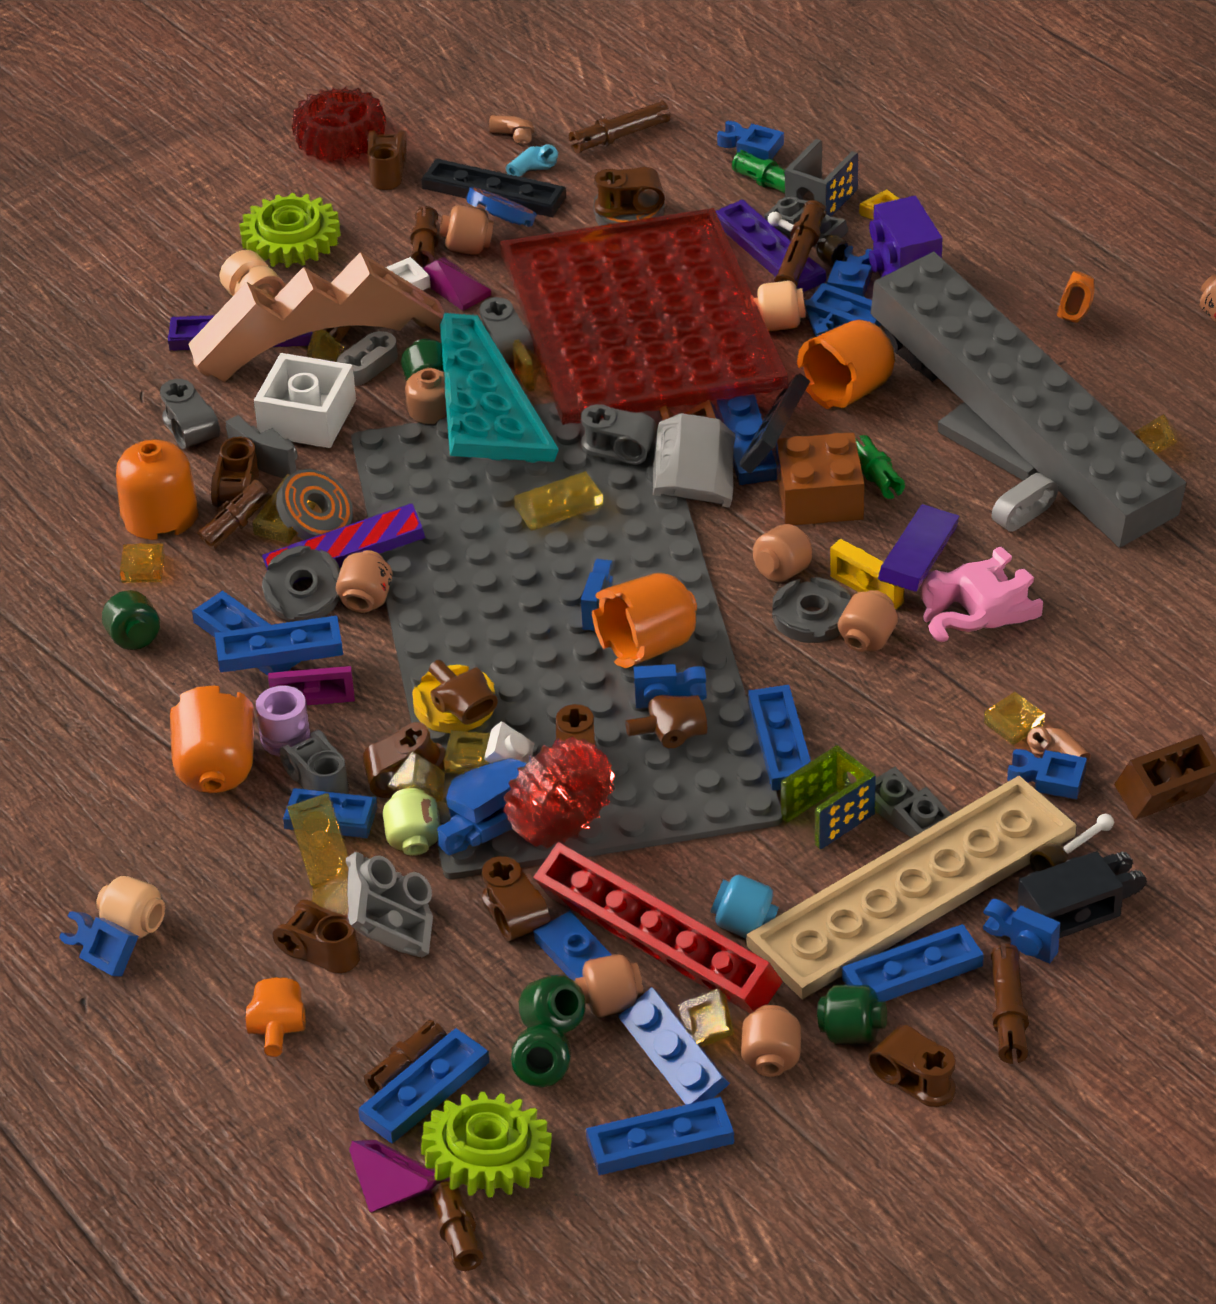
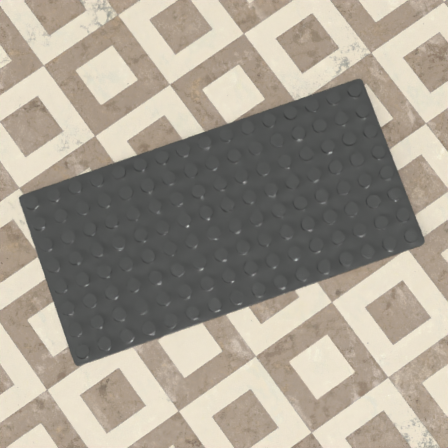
[351,389,783,879]

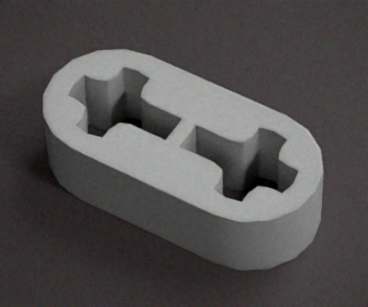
[337,331,398,386]
[991,473,1058,532]

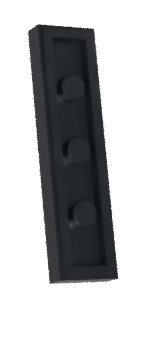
[421,159,567,218]
[739,373,810,474]

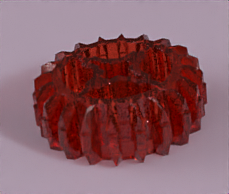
[291,86,386,162]
[503,736,616,849]

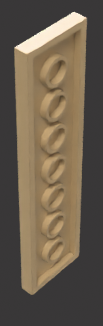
[747,776,1076,999]

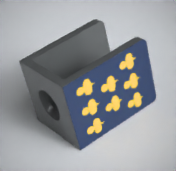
[785,139,858,217]

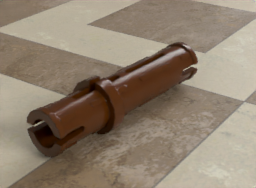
[569,100,671,154]
[774,200,827,287]
[991,944,1029,1064]

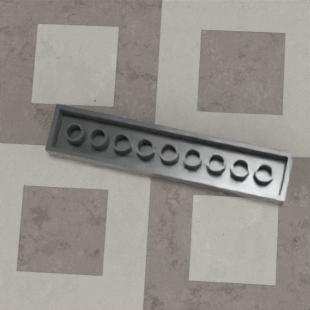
[871,252,1187,548]

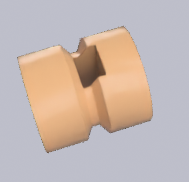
[220,250,286,298]

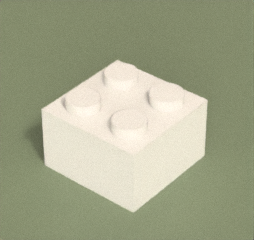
[254,353,356,448]

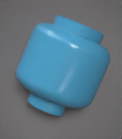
[710,874,779,939]

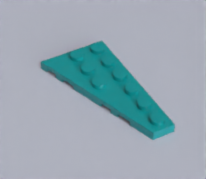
[440,313,559,463]

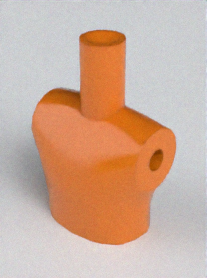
[1057,271,1094,323]
[246,977,306,1057]

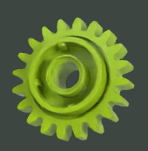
[239,193,341,268]
[421,1092,552,1197]

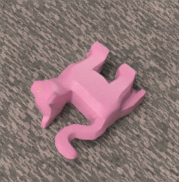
[920,547,1043,642]

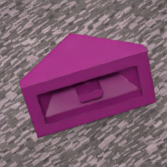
[423,257,491,311]
[268,666,355,705]
[349,1140,450,1212]

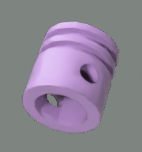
[256,685,310,756]

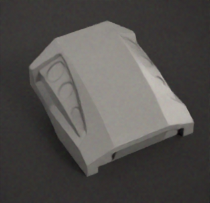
[653,413,735,508]
[346,851,433,958]

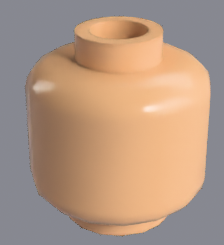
[751,281,806,331]
[96,876,165,939]

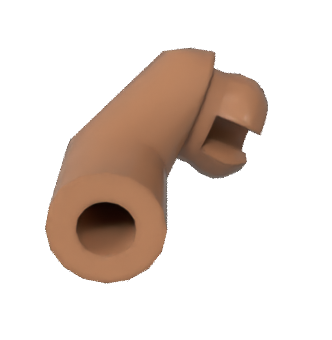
[489,115,535,144]
[1027,727,1091,763]

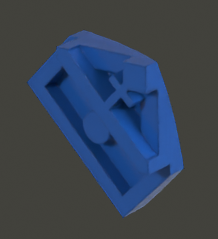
[804,283,882,336]
[446,758,540,824]

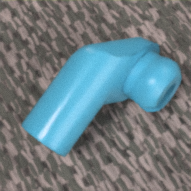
[506,144,558,177]

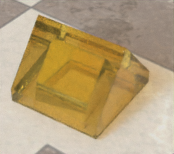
[307,329,344,362]
[387,751,445,802]

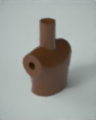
[429,660,498,725]
[625,695,708,749]

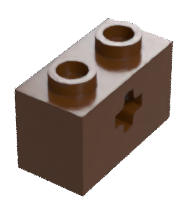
[1114,734,1216,820]

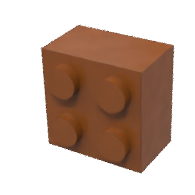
[776,432,864,525]

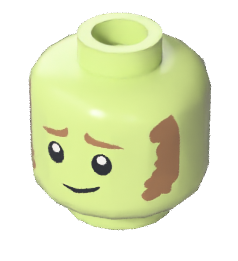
[383,788,441,856]

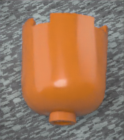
[797,319,895,409]
[116,439,198,540]
[592,572,697,668]
[170,685,255,793]

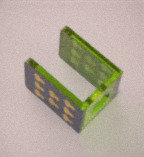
[781,745,876,849]

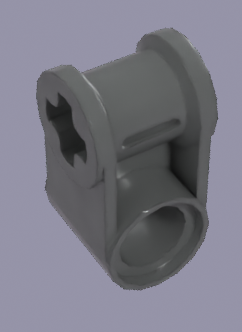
[480,297,534,364]
[160,379,220,449]
[581,404,658,465]
[279,730,350,794]

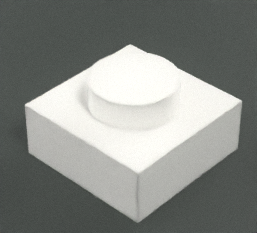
[386,257,430,290]
[484,721,535,765]

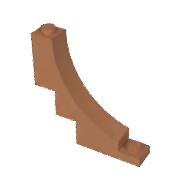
[188,252,445,382]

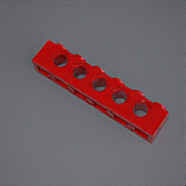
[533,842,783,1014]

